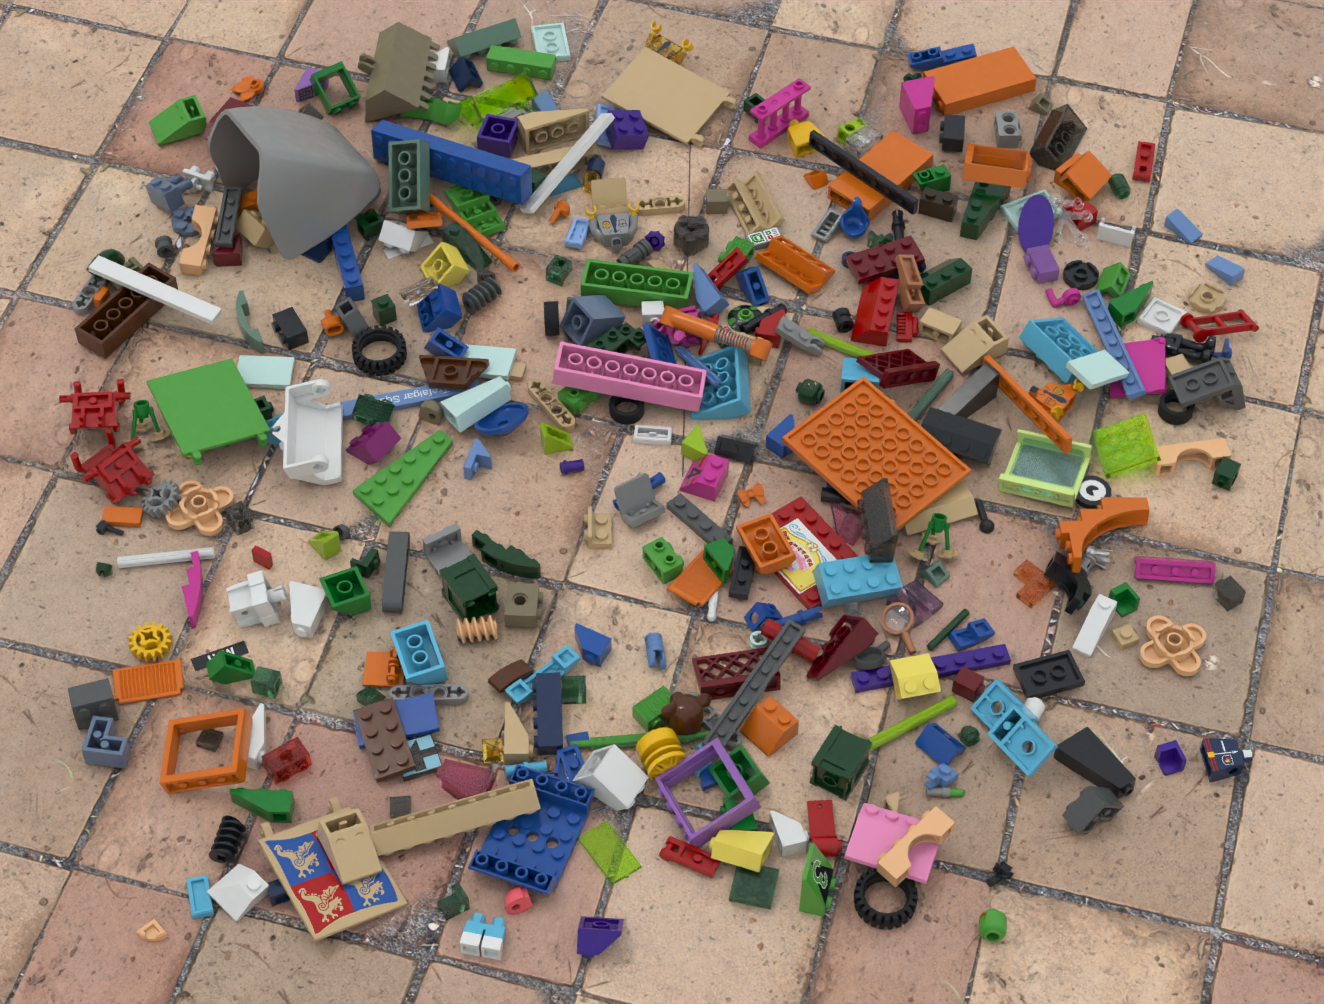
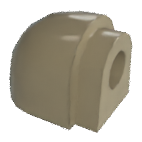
[418,399,443,424]

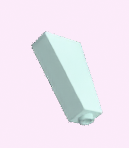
[440,376,512,432]

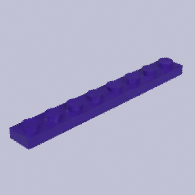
[850,644,1011,693]

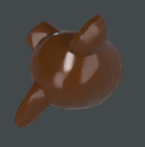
[661,692,712,735]

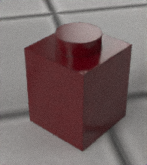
[952,666,985,702]

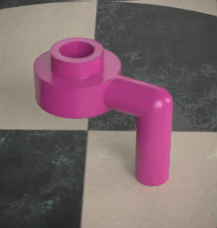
[1045,288,1081,308]

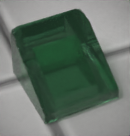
[356,686,386,706]

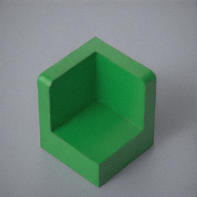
[1108,582,1140,617]

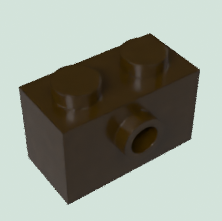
[918,187,959,222]

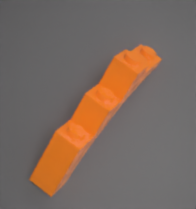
[1055,497,1150,573]

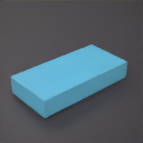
[186,875,214,919]

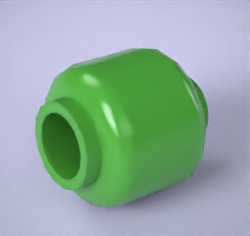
[979,909,1007,942]

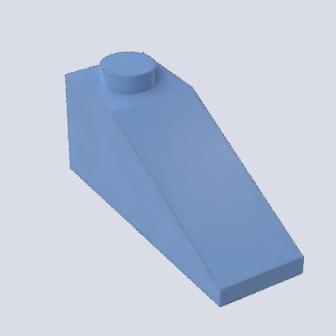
[693,263,729,317]

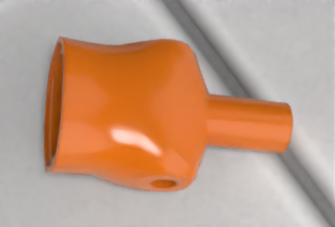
[321,309,344,336]

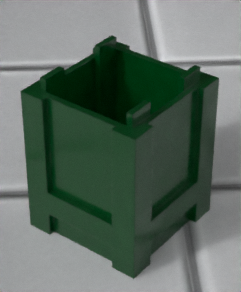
[439,553,499,623]
[810,725,872,801]

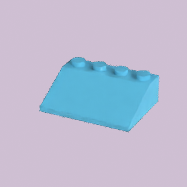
[1019,317,1099,384]
[689,346,751,420]

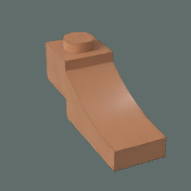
[895,255,925,312]

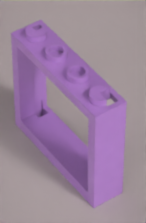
[655,738,761,848]

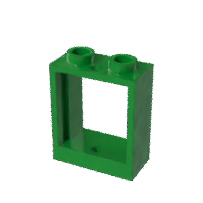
[310,61,361,115]

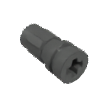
[616,238,653,265]

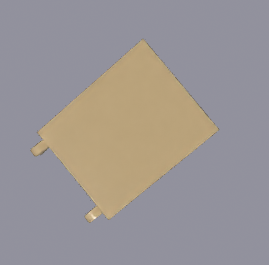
[601,47,736,148]

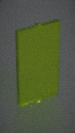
[578,821,642,885]

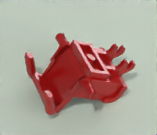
[59,379,131,434]
[70,427,155,505]

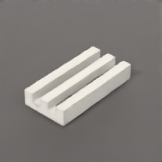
[633,425,672,446]

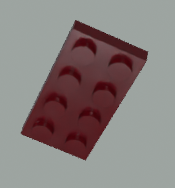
[845,236,925,285]

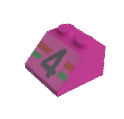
[679,454,729,502]

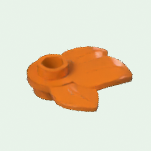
[232,76,264,102]

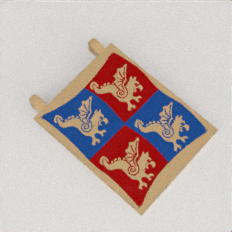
[258,797,407,942]

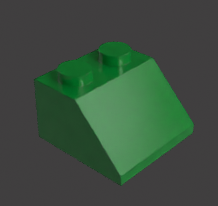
[319,566,372,615]
[708,744,770,800]

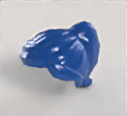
[840,197,870,238]

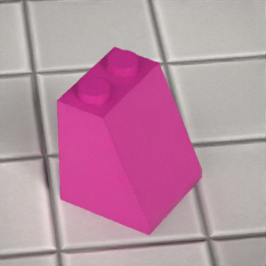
[899,76,935,134]

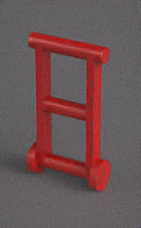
[1180,309,1259,343]

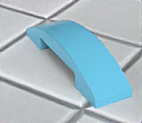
[505,644,580,705]

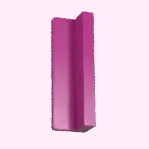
[1134,556,1216,584]

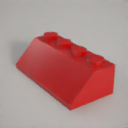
[851,277,899,347]

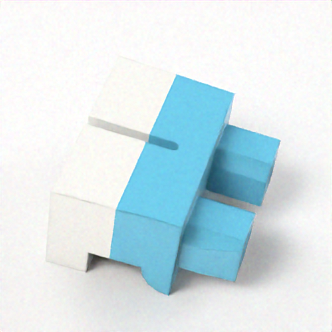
[460,913,506,961]

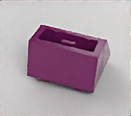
[346,421,401,465]

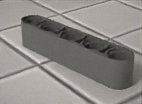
[382,531,410,612]

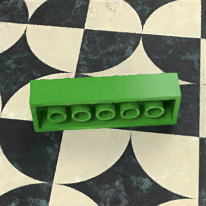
[580,259,693,309]

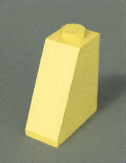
[709,830,774,872]

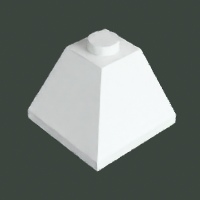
[207,864,269,922]

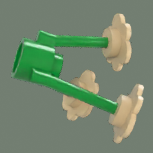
[122,400,171,449]
[908,513,959,561]

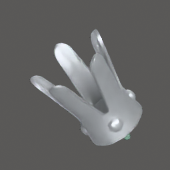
[1084,545,1113,570]

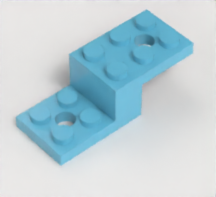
[970,678,1058,777]

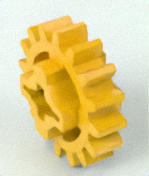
[128,621,173,662]

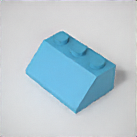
[390,620,448,685]

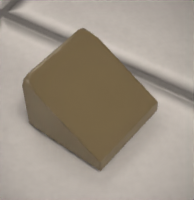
[1028,93,1053,115]

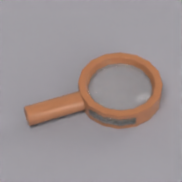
[881,602,917,655]

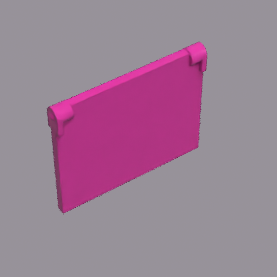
[1110,337,1166,399]

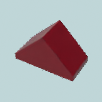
[212,233,243,267]

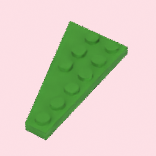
[353,430,453,528]

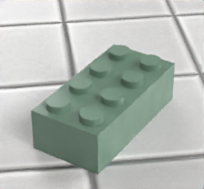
[388,139,430,215]

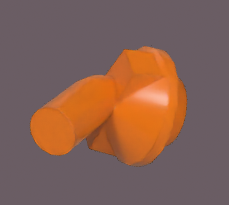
[549,200,570,224]

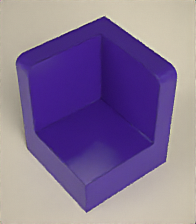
[1154,740,1187,776]

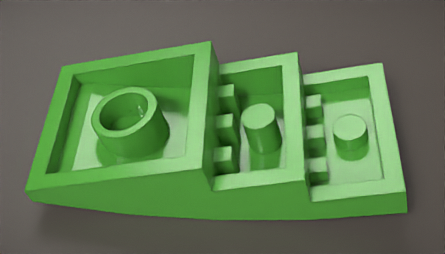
[444,185,506,241]

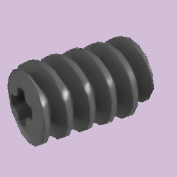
[462,277,502,314]

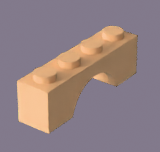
[179,205,219,276]
[1149,438,1231,477]
[877,806,955,888]

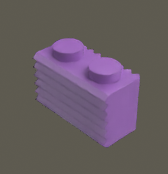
[1024,244,1060,284]

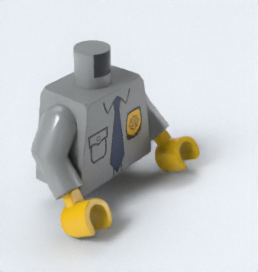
[585,202,639,252]

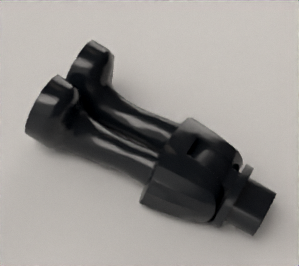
[1151,333,1217,364]

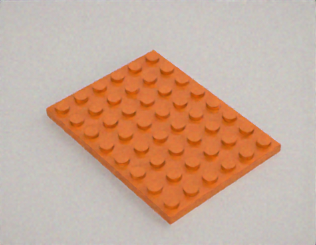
[782,376,971,538]

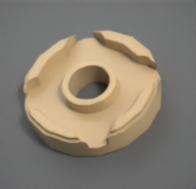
[1189,283,1226,314]

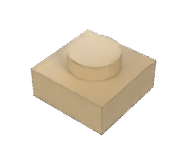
[1111,624,1139,650]

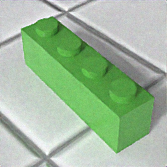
[486,45,556,81]

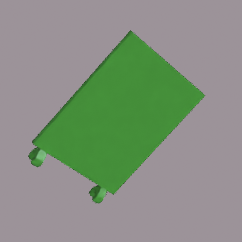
[146,358,271,465]

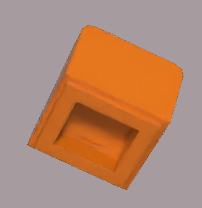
[803,169,828,190]

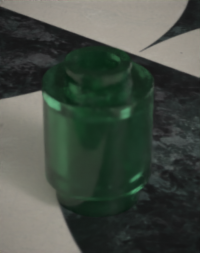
[1108,173,1130,199]

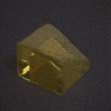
[482,738,504,763]

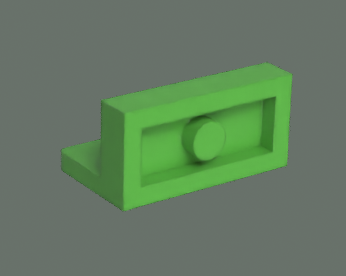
[1095,262,1131,298]

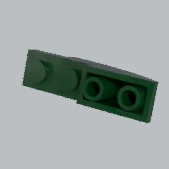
[472,530,541,579]

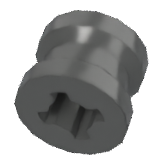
[154,235,175,258]

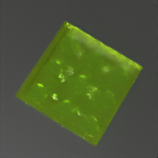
[1091,413,1161,479]

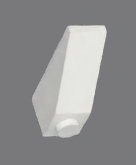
[1072,594,1117,658]
[232,703,267,770]

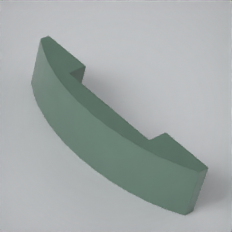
[236,290,265,354]

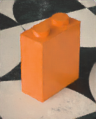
[1058,151,1112,202]

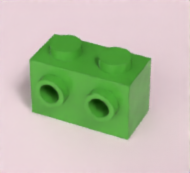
[558,386,600,416]
[642,537,684,585]

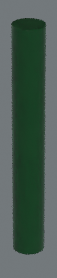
[927,609,970,651]

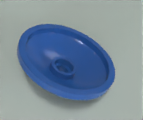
[474,403,529,436]

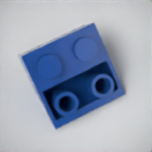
[417,284,463,333]

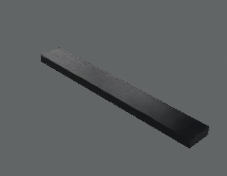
[809,130,919,215]

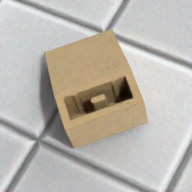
[941,315,1009,374]
[317,808,382,885]

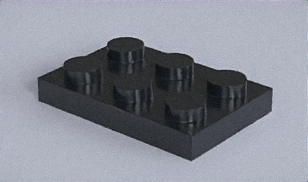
[1013,650,1085,699]

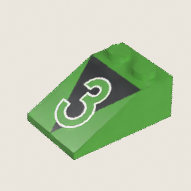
[799,842,836,917]

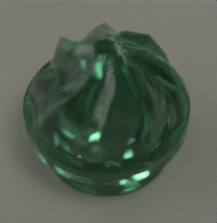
[960,726,980,747]

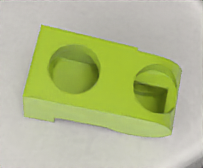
[836,118,870,148]

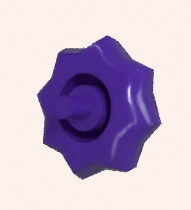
[644,231,665,251]

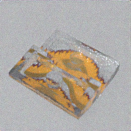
[399,276,439,306]

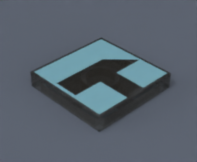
[401,733,443,782]

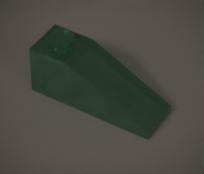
[442,221,492,272]

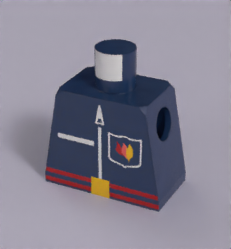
[1200,738,1252,782]

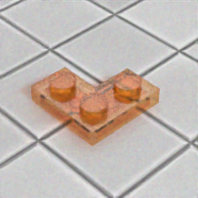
[1013,559,1057,608]

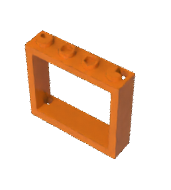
[962,143,1032,188]
[159,708,253,794]

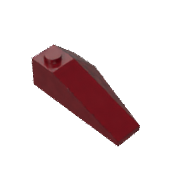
[806,615,879,681]

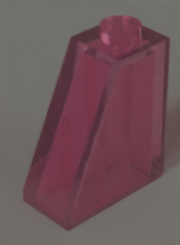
[436,759,493,800]

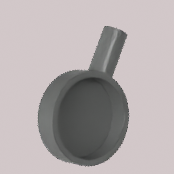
[854,641,891,670]

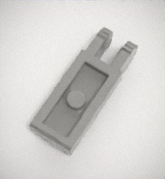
[775,316,825,356]

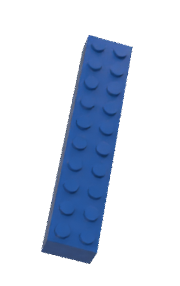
[371,120,532,205]

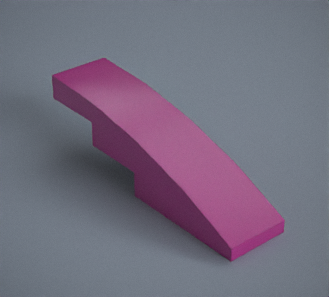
[182,551,203,629]

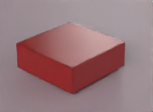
[251,545,273,570]

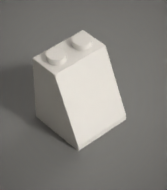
[572,744,649,811]

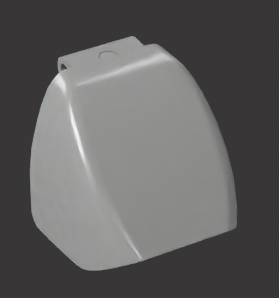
[207,106,381,260]

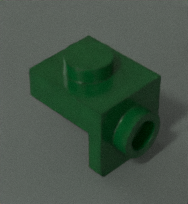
[350,547,381,579]

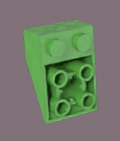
[149,95,207,145]

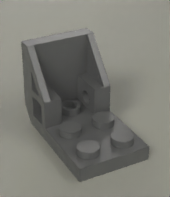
[1168,357,1246,410]

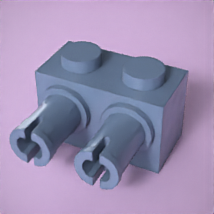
[145,173,193,212]

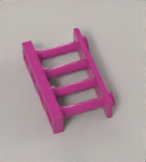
[749,78,811,149]

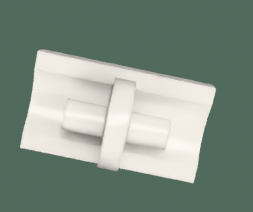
[182,166,216,193]

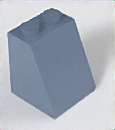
[560,295,626,346]

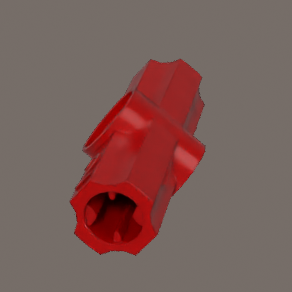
[760,618,821,663]

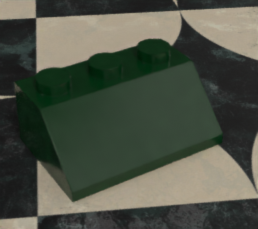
[920,258,973,306]

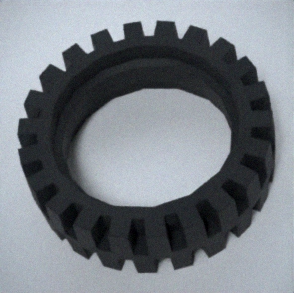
[352,325,407,376]
[854,868,918,930]

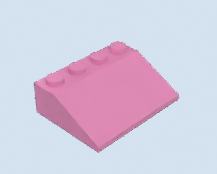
[844,803,941,884]

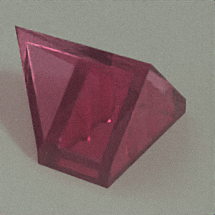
[830,503,871,546]

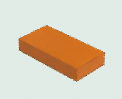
[101,506,144,527]

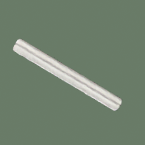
[117,547,215,568]

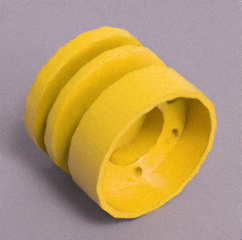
[636,727,687,782]

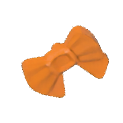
[737,483,766,508]

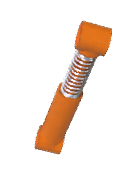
[659,306,773,361]

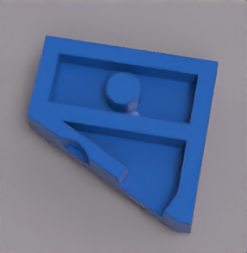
[554,744,584,782]

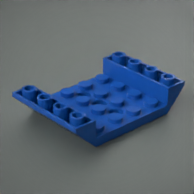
[468,764,595,895]

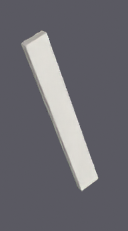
[520,113,615,213]
[88,255,222,325]

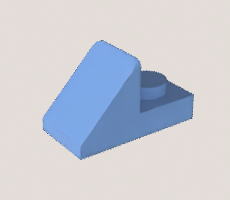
[463,439,492,480]

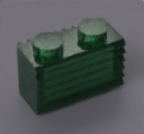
[352,394,395,426]

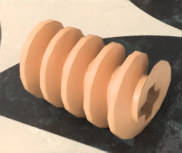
[456,615,498,644]

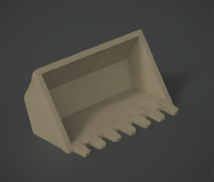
[357,22,440,123]

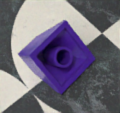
[577,916,624,958]

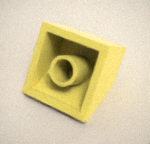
[420,242,470,289]
[889,653,941,700]

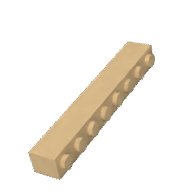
[369,779,541,856]

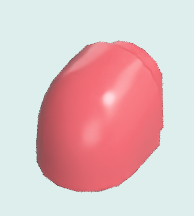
[504,886,533,914]

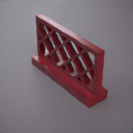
[856,349,940,389]
[692,647,781,700]

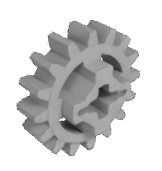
[141,480,182,518]

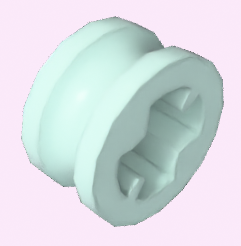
[749,631,768,649]

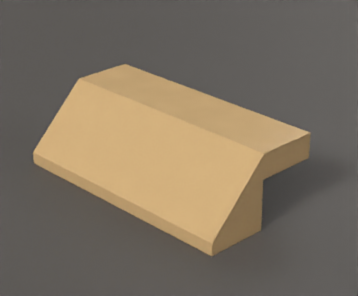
[724,170,785,234]
[903,480,978,535]

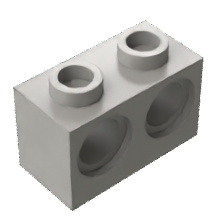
[994,111,1022,148]

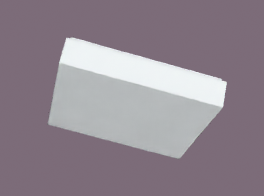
[1137,297,1187,335]

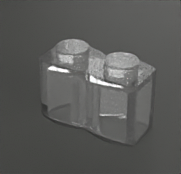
[844,124,883,159]

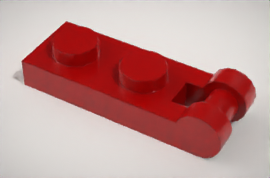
[1132,141,1155,182]
[708,247,749,291]
[659,836,721,878]

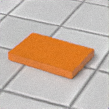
[406,211,443,229]

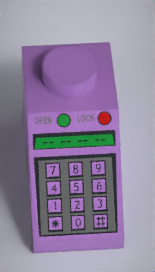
[294,67,329,102]

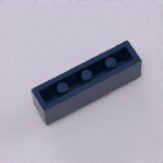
[532,672,563,755]

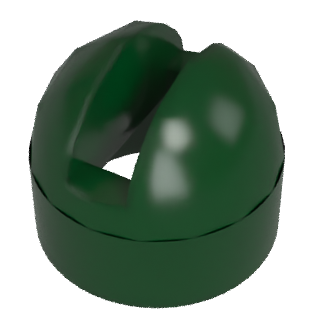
[96,562,113,577]

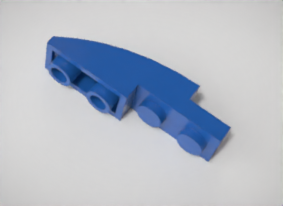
[908,43,977,71]

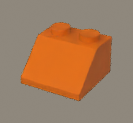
[740,696,799,757]

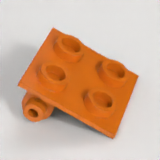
[362,646,404,687]

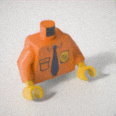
[1028,378,1085,423]

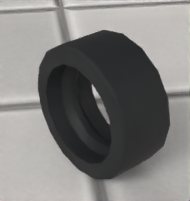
[544,301,560,336]
[1158,390,1195,425]
[609,395,644,425]

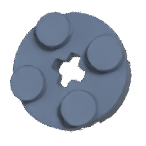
[171,206,200,237]

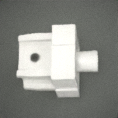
[226,570,287,628]

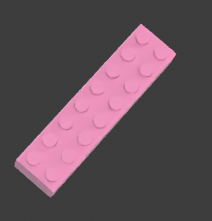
[552,341,707,412]

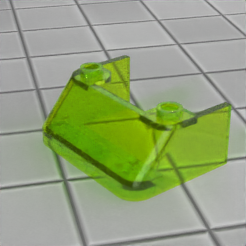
[458,70,538,128]

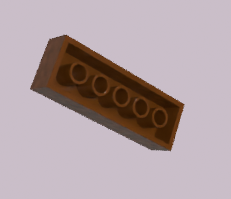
[75,262,178,359]

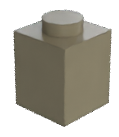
[706,189,731,214]

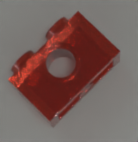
[261,737,312,785]

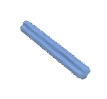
[675,345,721,387]

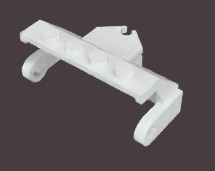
[272,379,343,486]

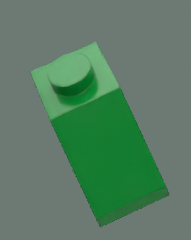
[703,538,735,584]
[206,650,256,684]

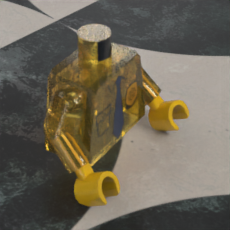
[645,21,694,65]

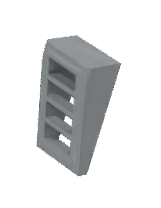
[811,208,842,243]

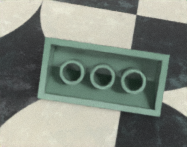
[447,18,521,59]

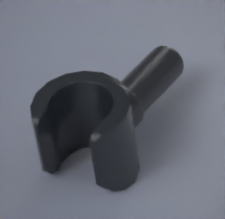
[96,520,124,536]

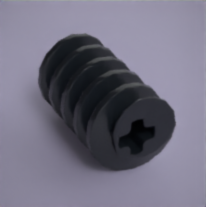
[209,815,246,863]

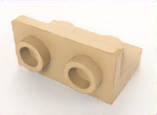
[584,507,612,549]

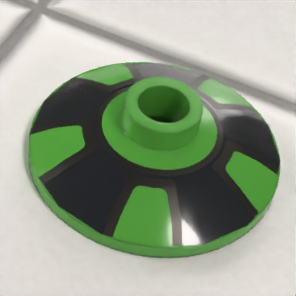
[727,305,762,333]

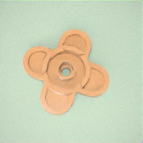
[166,480,234,536]
[1139,615,1206,676]

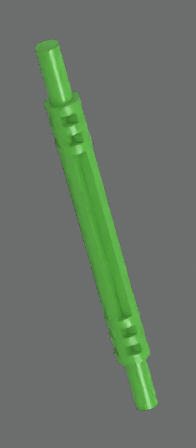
[570,730,710,750]

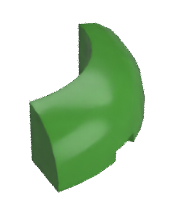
[398,97,462,125]

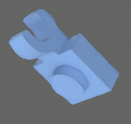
[924,763,959,790]

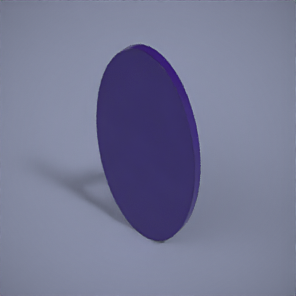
[1018,195,1054,253]

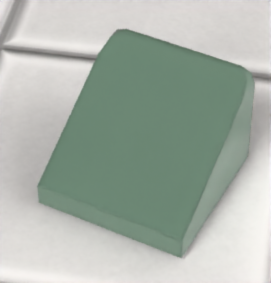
[920,560,950,587]

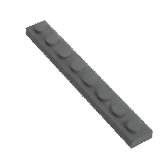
[702,619,806,747]

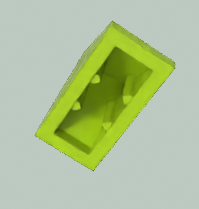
[540,422,573,455]
[681,425,708,461]
[308,531,341,561]

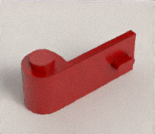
[807,800,842,857]

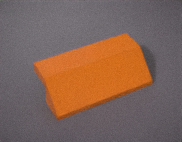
[755,235,836,294]

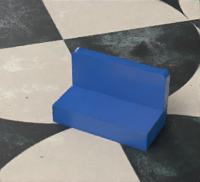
[915,723,966,765]

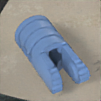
[644,633,666,670]

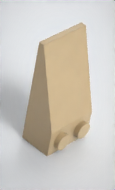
[518,108,589,155]

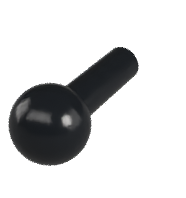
[975,499,995,534]

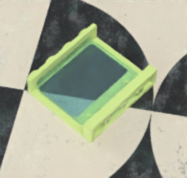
[999,429,1092,508]

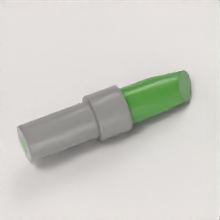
[926,787,966,797]

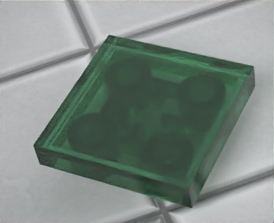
[729,866,779,910]

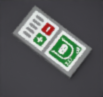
[745,226,783,250]

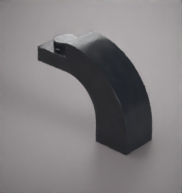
[1044,552,1092,615]

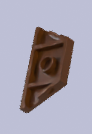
[419,355,490,390]

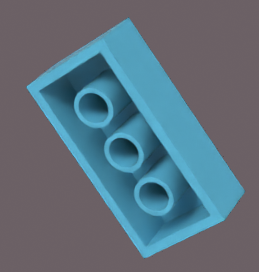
[813,551,903,608]

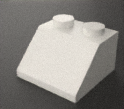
[378,220,429,254]

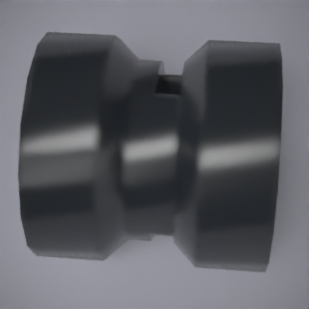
[832,307,854,333]

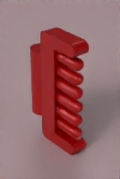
[896,312,918,342]

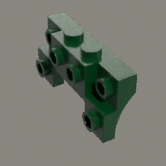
[586,322,646,354]

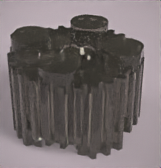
[673,215,709,256]

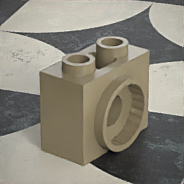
[504,583,543,628]

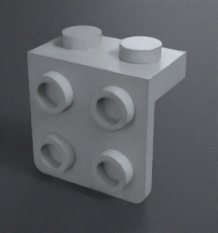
[614,473,666,528]
[422,523,471,578]

